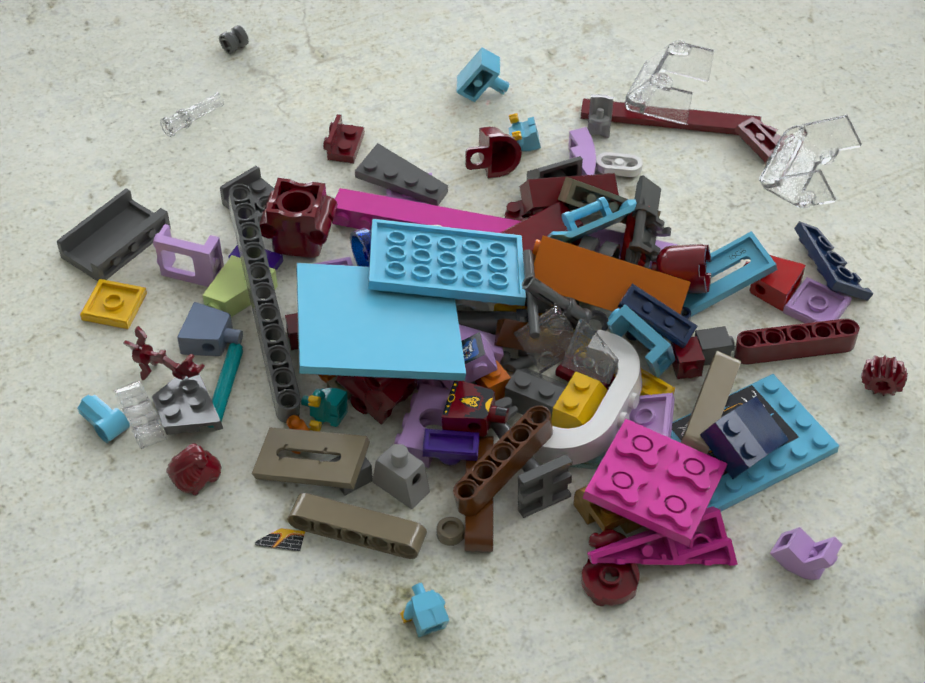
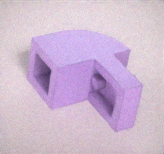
[770,527,842,580]

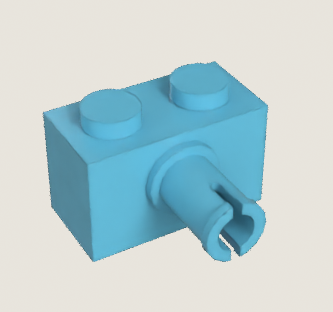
[456,47,509,102]

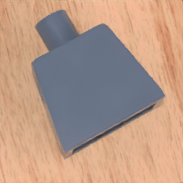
[177,302,243,356]

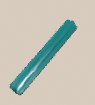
[207,343,243,428]

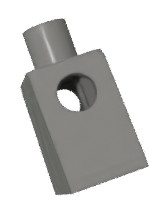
[372,444,430,509]

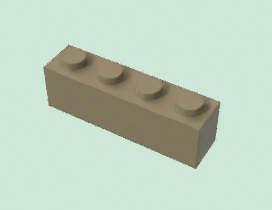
[558,177,661,224]

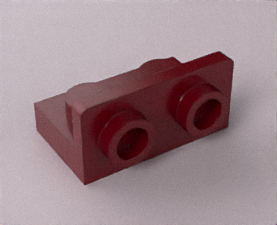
[323,114,365,164]

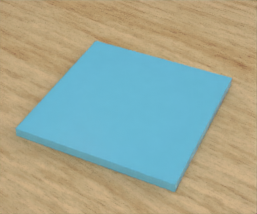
[296,263,466,381]

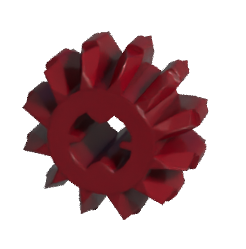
[861,355,908,396]

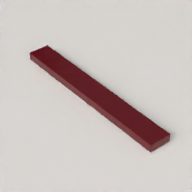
[580,98,761,135]

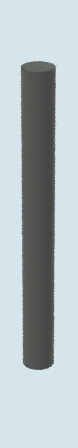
[522,250,540,339]

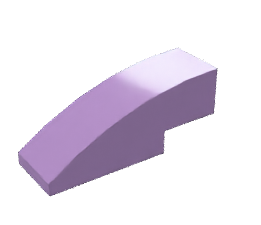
[568,127,596,176]

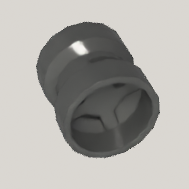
[219,25,249,54]

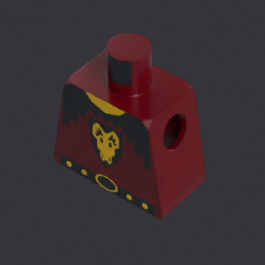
[442,380,509,437]

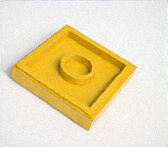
[80,279,147,329]

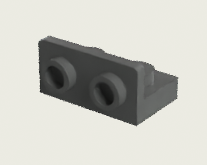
[220,166,274,209]

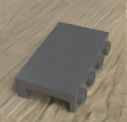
[57,188,171,281]

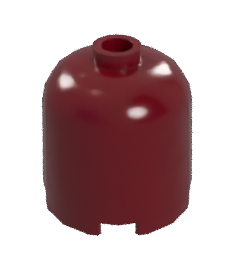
[651,244,711,294]

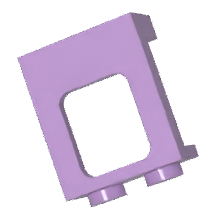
[153,224,224,287]

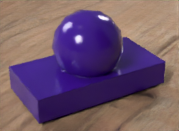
[422,429,479,465]

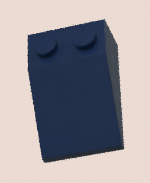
[700,396,789,479]

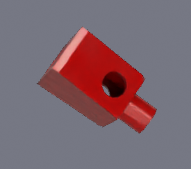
[744,255,806,311]

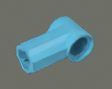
[77,394,130,443]

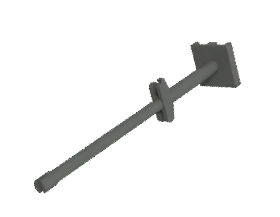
[471,381,572,518]

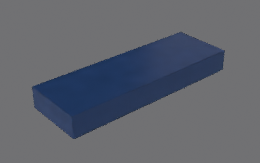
[618,283,698,349]

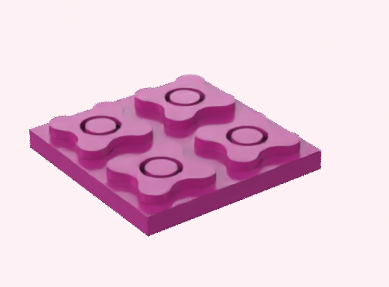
[583,419,727,547]

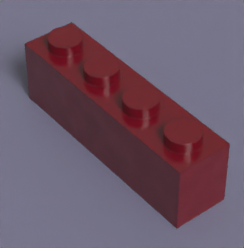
[519,173,619,215]

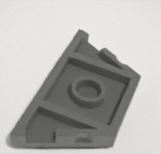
[151,374,224,435]

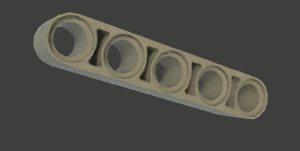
[680,351,741,454]
[287,493,427,559]

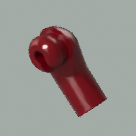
[588,529,627,549]

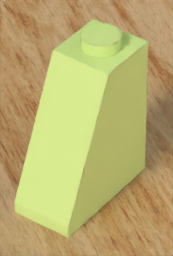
[202,255,278,317]

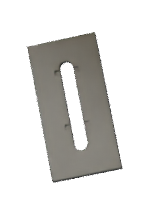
[252,427,370,489]

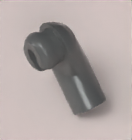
[500,351,536,372]

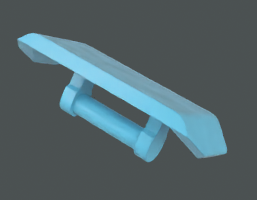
[548,197,637,244]

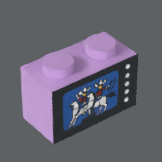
[441,332,497,390]

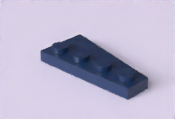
[794,221,873,301]

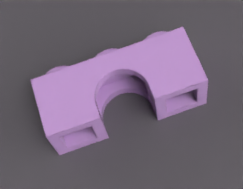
[394,383,450,468]

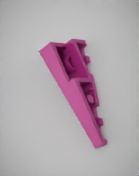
[587,506,738,566]

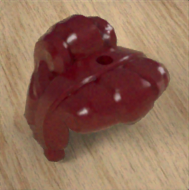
[166,443,222,496]

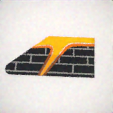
[255,528,305,551]

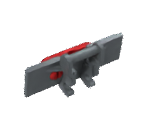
[620,175,672,269]

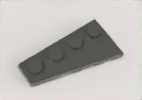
[355,143,448,206]

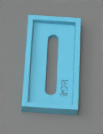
[683,231,778,317]

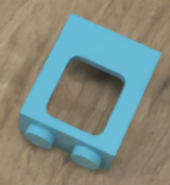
[607,304,676,378]

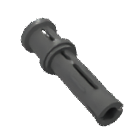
[522,274,592,330]

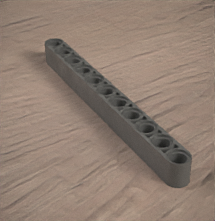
[229,184,301,423]

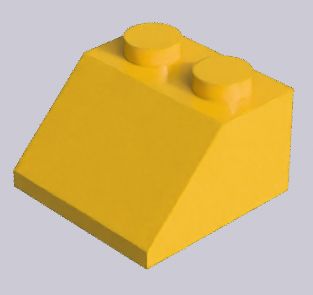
[552,372,608,429]

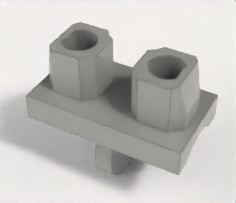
[588,94,614,137]

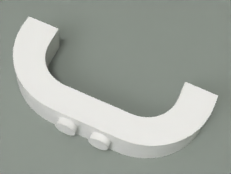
[534,330,642,465]

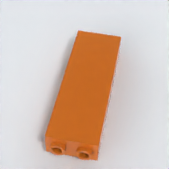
[533,235,691,314]

